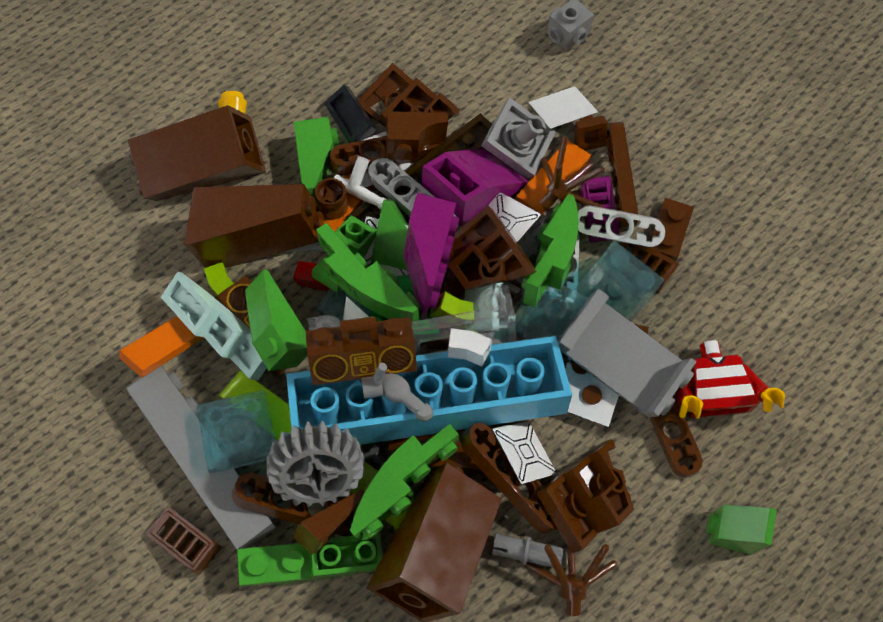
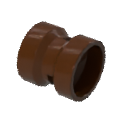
[315,178,348,220]

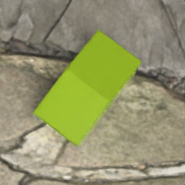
[204,262,234,296]
[429,291,475,328]

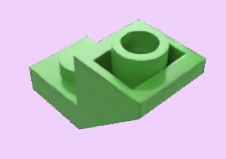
[312,215,377,293]

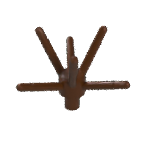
[539,136,605,210]
[524,544,617,616]

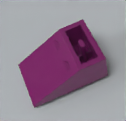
[422,149,529,227]
[403,193,459,320]

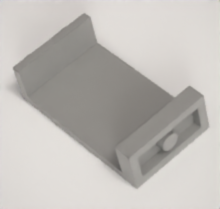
[557,289,696,418]

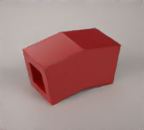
[293,261,330,292]

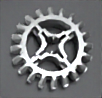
[266,420,364,508]

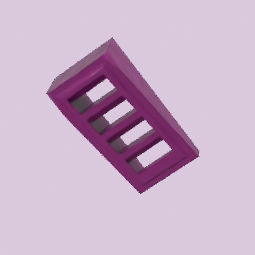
[578,176,620,243]

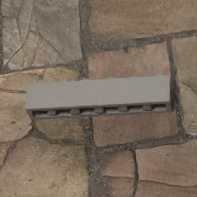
[126,366,277,549]

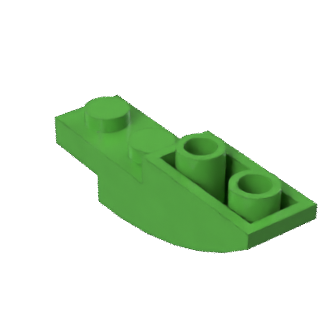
[521,194,579,308]
[316,223,420,326]
[350,424,460,540]
[237,533,383,588]

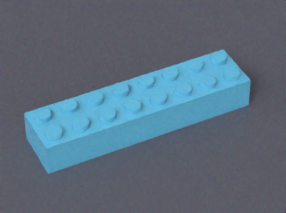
[286,336,572,445]

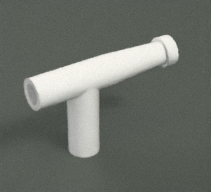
[334,156,387,209]

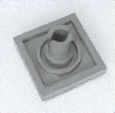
[481,98,556,180]

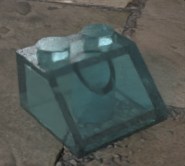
[569,240,664,322]

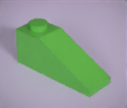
[293,117,339,204]
[245,270,308,371]

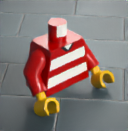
[675,340,785,419]

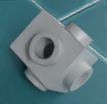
[547,0,594,51]

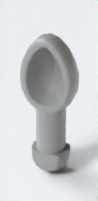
[382,373,433,422]

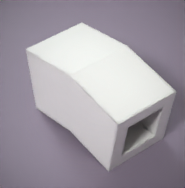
[448,328,492,367]

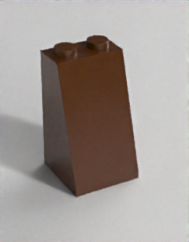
[128,105,266,201]
[184,184,324,268]
[366,463,501,622]

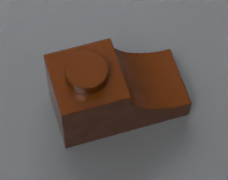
[386,111,448,160]

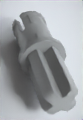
[492,533,563,567]

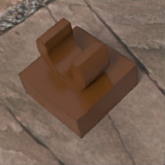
[575,114,608,151]

